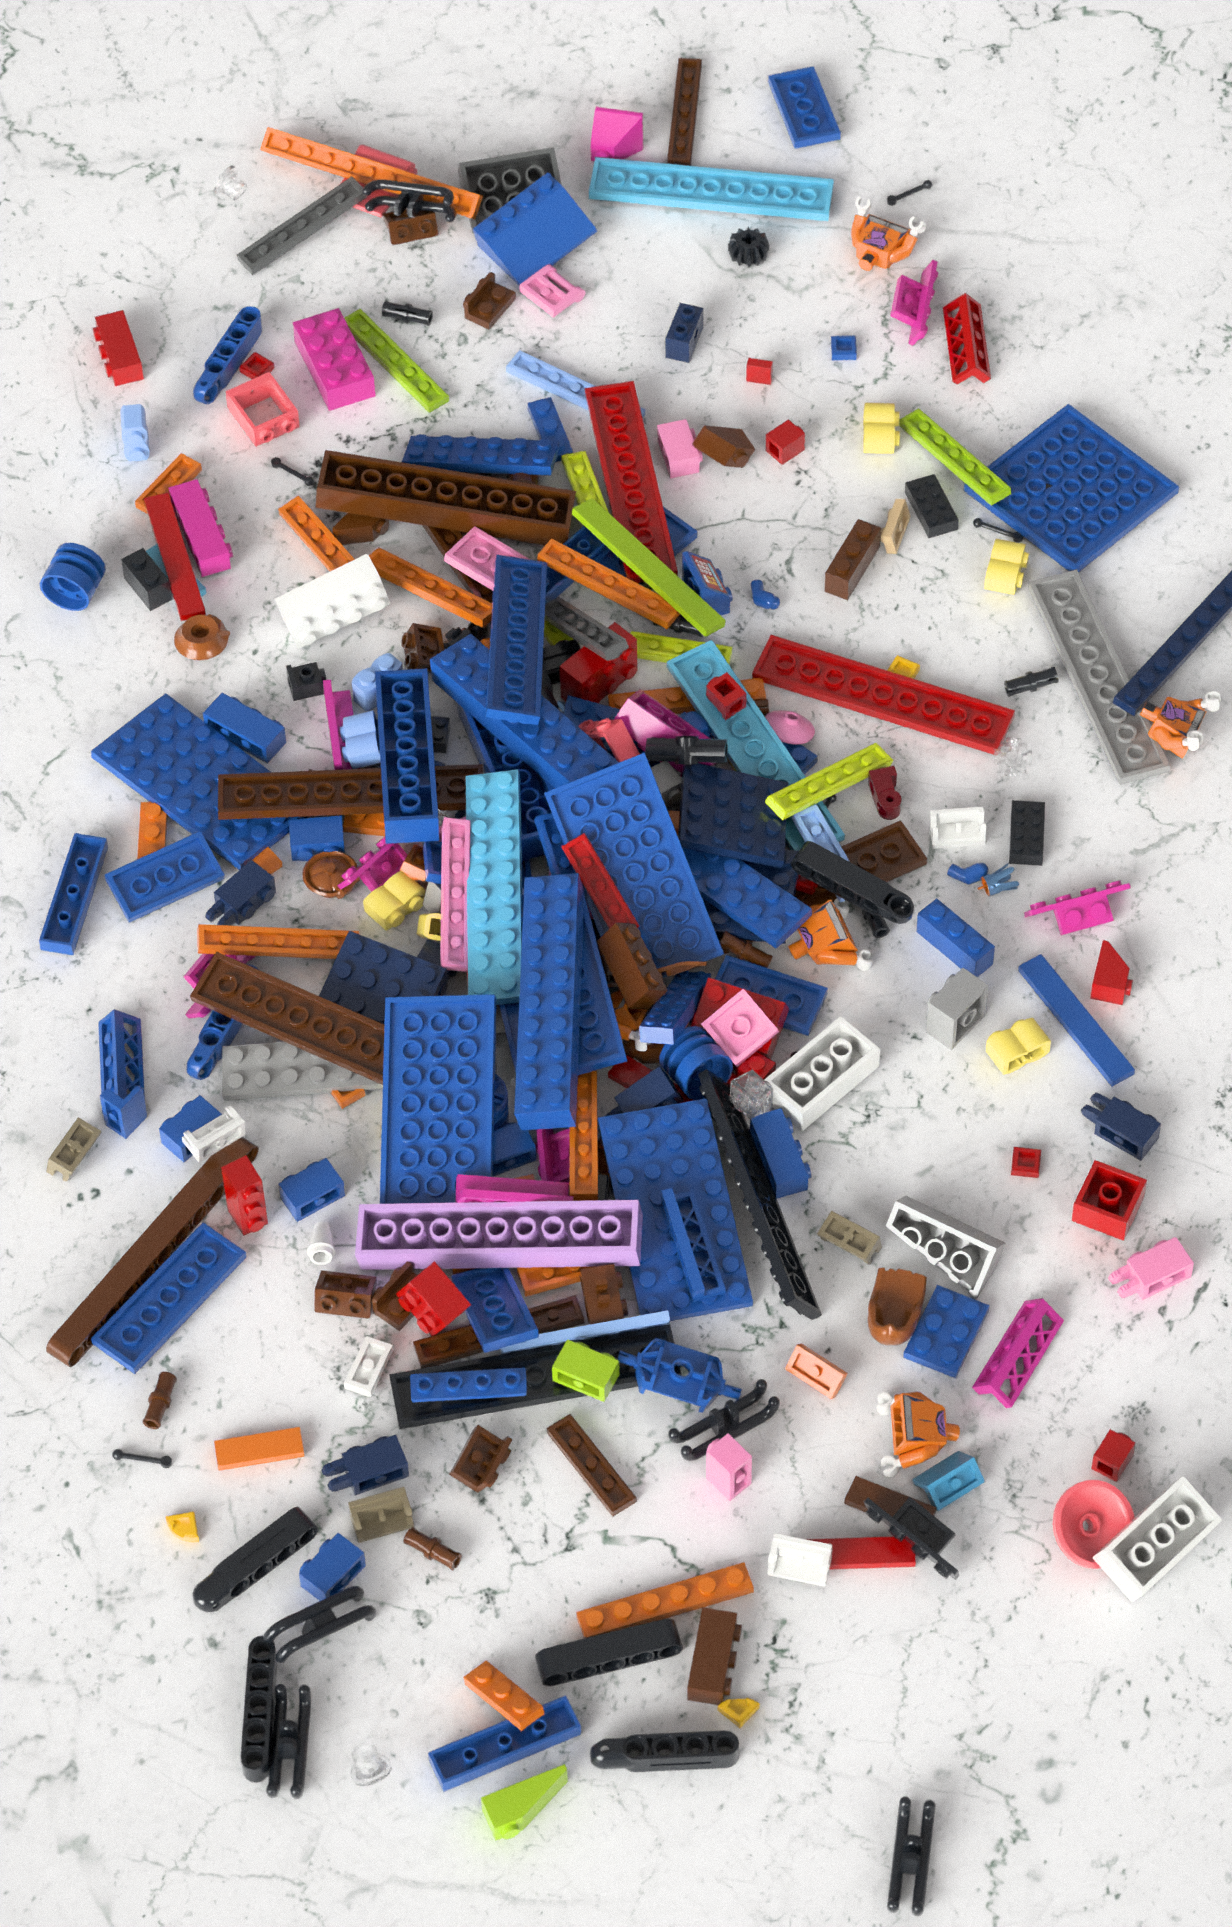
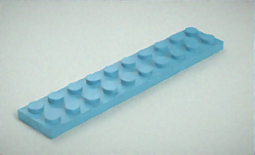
[589,157,834,221]
[667,640,845,851]
[466,769,523,1005]

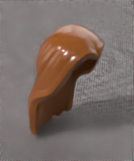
[868,1268,927,1346]

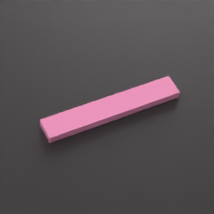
[440,817,470,972]

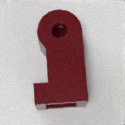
[868,766,902,820]

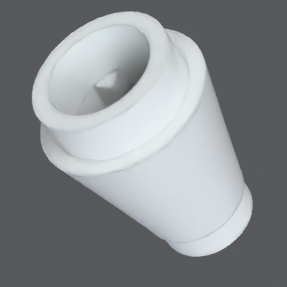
[307,1222,335,1265]

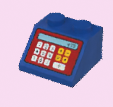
[682,551,733,616]

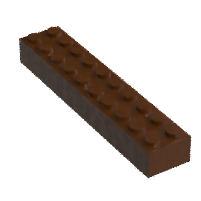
[315,450,576,545]

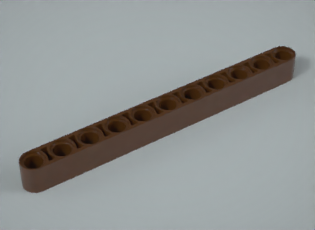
[46,1137,259,1367]

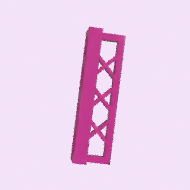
[323,679,361,770]
[456,1174,573,1203]
[972,1298,1064,1408]

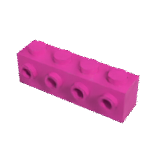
[169,479,233,577]

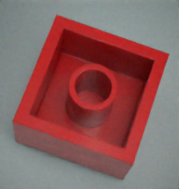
[1072,1160,1147,1241]
[396,1261,471,1336]

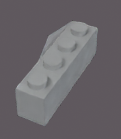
[886,1196,1006,1299]

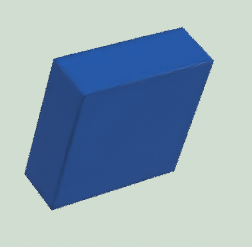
[831,336,857,360]

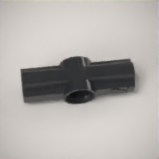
[645,736,728,765]

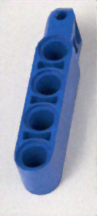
[193,306,262,404]
[186,964,259,1080]

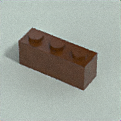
[825,519,881,601]
[596,922,668,1010]
[687,1607,742,1705]

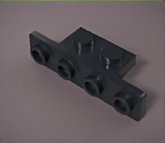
[864,1497,960,1580]

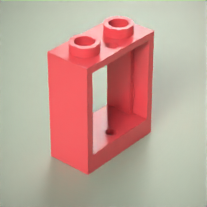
[226,372,300,447]
[578,718,640,762]

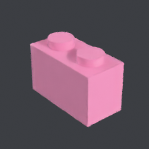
[657,419,703,479]
[706,1434,752,1501]

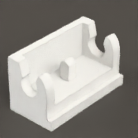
[929,806,986,849]
[182,1105,245,1163]
[768,1533,832,1586]

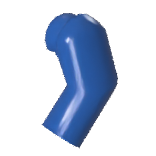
[751,580,780,610]
[947,862,989,885]

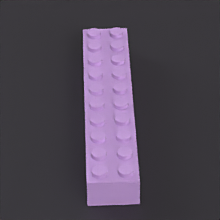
[355,1200,643,1270]

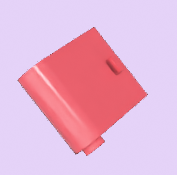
[339,144,417,217]

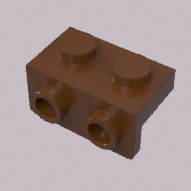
[449,1425,513,1493]

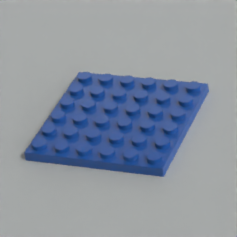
[964,404,1179,573]

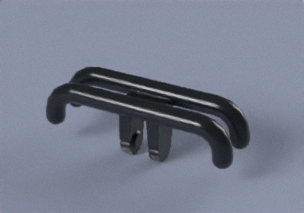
[362,179,456,222]
[668,1379,780,1461]
[263,1586,376,1663]
[266,1684,311,1799]
[887,1796,936,1916]

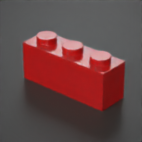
[92,310,144,386]
[221,1155,268,1236]

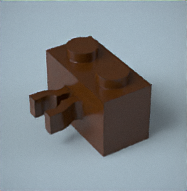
[579,1264,628,1325]

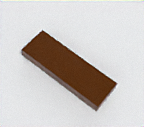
[844,1476,936,1517]

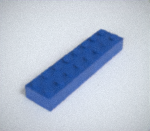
[545,526,608,605]
[39,833,108,955]
[639,970,711,1045]
[428,1695,581,1792]

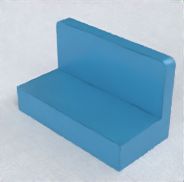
[912,1451,985,1511]

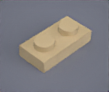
[880,499,911,554]

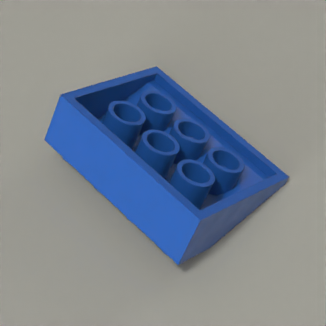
[473,173,597,286]

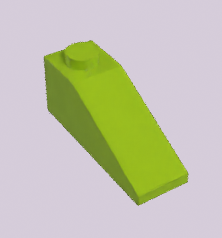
[481,1764,568,1841]

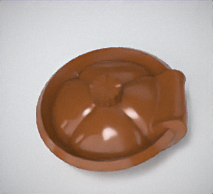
[174,614,230,660]
[302,851,360,899]

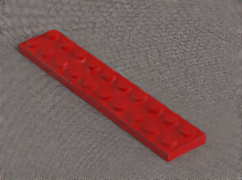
[585,381,678,583]
[752,635,1015,756]

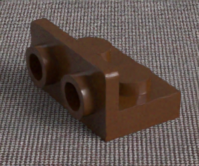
[383,208,438,245]
[463,272,516,330]
[401,623,444,672]
[372,1261,417,1331]
[314,1270,377,1319]

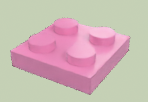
[701,989,779,1067]

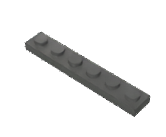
[237,176,367,275]
[545,596,629,661]

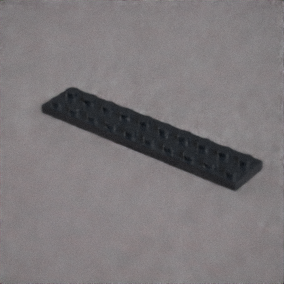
[698,1069,822,1320]
[389,1324,682,1429]

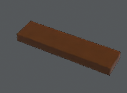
[547,1414,637,1517]

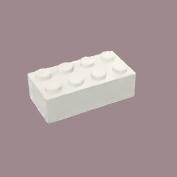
[275,554,390,649]
[763,1016,880,1132]
[1092,1476,1222,1602]

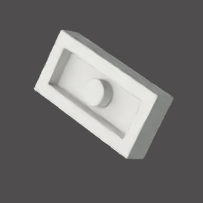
[344,1336,393,1397]

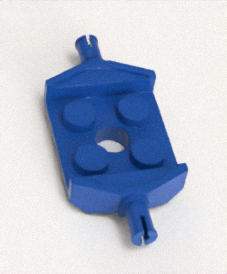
[617,1338,742,1413]

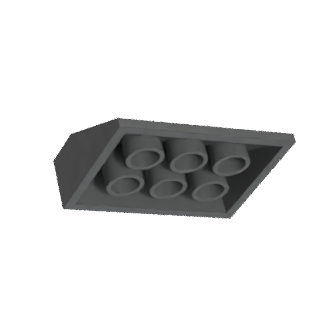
[458,147,561,234]

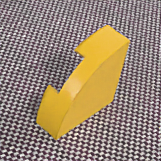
[165,1512,199,1542]
[718,1698,760,1728]

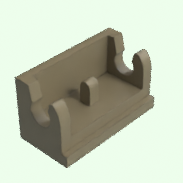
[46,1117,102,1181]
[817,1211,882,1265]
[348,1487,414,1543]

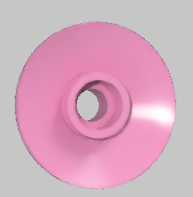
[765,710,815,745]

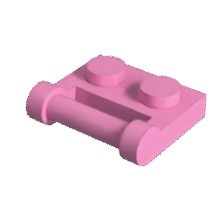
[520,264,585,317]

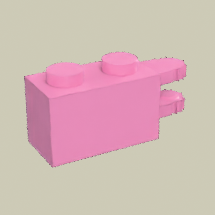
[1108,1237,1194,1300]

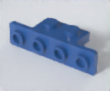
[410,1368,527,1402]

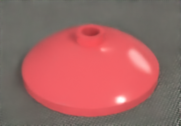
[1053,1480,1135,1569]

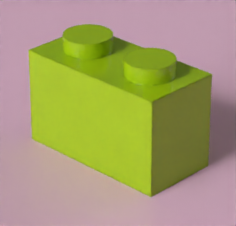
[552,1339,619,1402]

